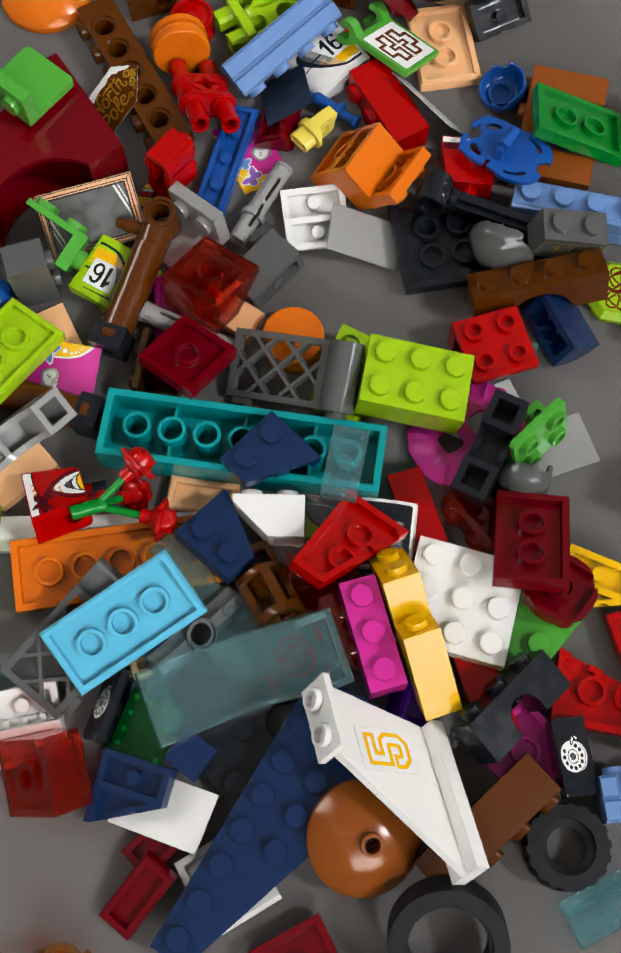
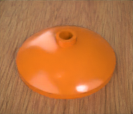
[1,0,91,34]

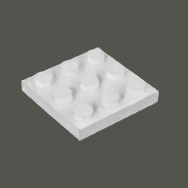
[394,535,521,671]

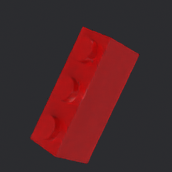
[346,58,429,151]

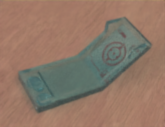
[134,608,355,748]

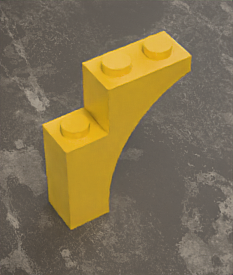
[368,548,463,721]

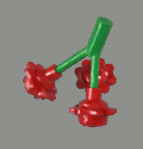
[69,446,177,542]

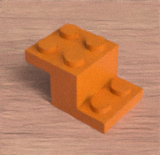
[309,122,431,211]

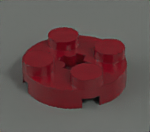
[521,555,598,628]

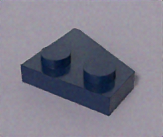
[220,411,321,487]
[175,489,254,585]
[83,748,178,822]

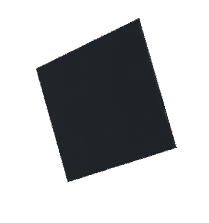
[261,63,313,127]

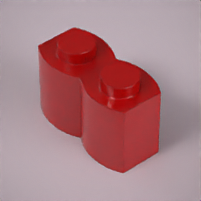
[144,127,197,200]

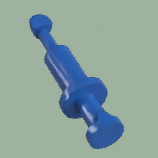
[310,91,362,130]

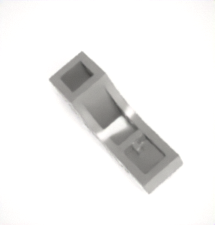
[0,386,78,472]

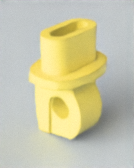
[290,106,338,153]

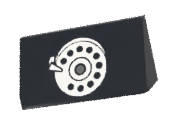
[83,668,134,747]
[545,716,600,799]

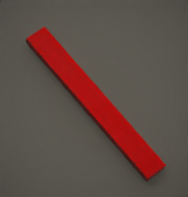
[386,466,520,731]

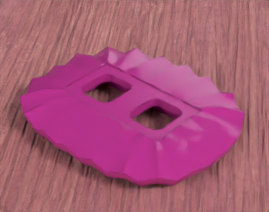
[407,382,525,486]

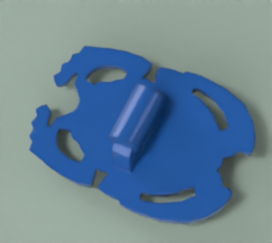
[458,115,553,185]

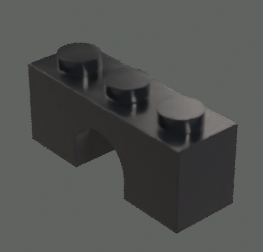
[450,388,530,509]
[451,649,572,764]

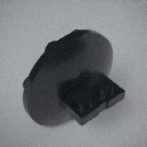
[430,0,532,43]

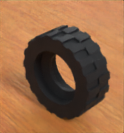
[521,802,612,892]

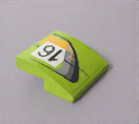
[68,234,163,313]

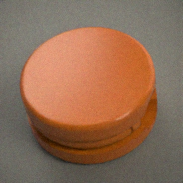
[150,13,210,74]
[262,307,325,374]

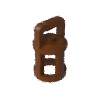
[233,540,306,636]

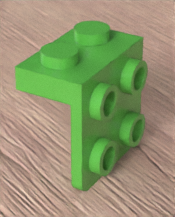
[0,47,74,127]
[26,197,91,273]
[504,397,568,465]

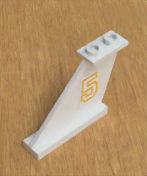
[301,672,490,885]

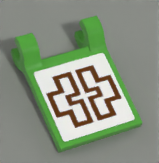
[336,1,439,78]

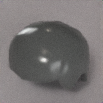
[496,461,553,494]

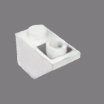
[232,489,305,546]

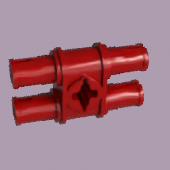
[168,58,241,134]

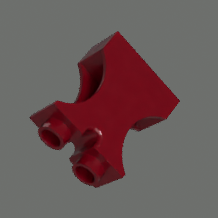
[0,53,129,256]

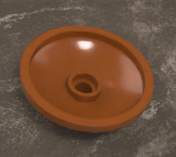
[306,778,422,898]

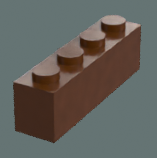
[414,752,561,882]

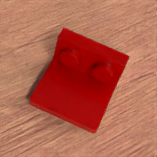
[447,305,539,385]

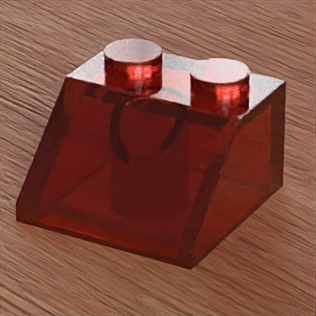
[163,236,259,334]
[0,727,93,818]

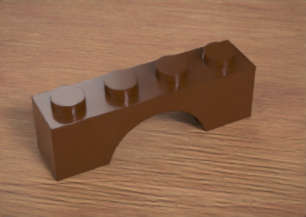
[466,248,609,317]

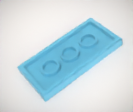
[39,548,208,695]

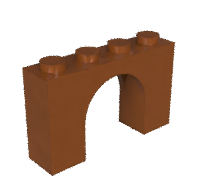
[507,64,610,191]

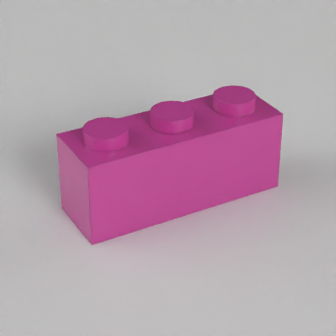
[337,574,408,700]

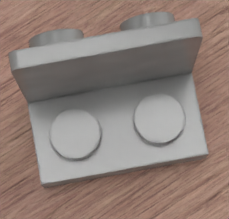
[162,181,230,279]

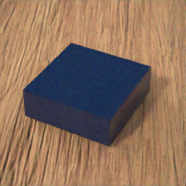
[163,727,218,783]

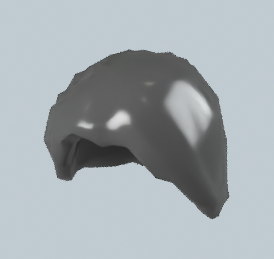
[469,221,534,269]

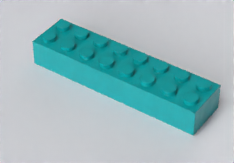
[95,387,388,500]

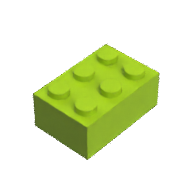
[354,333,475,435]

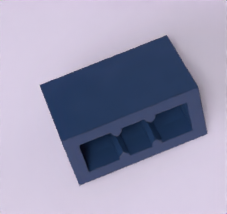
[521,294,600,367]

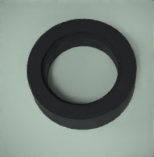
[387,875,511,953]

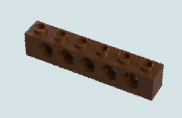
[76,0,196,152]

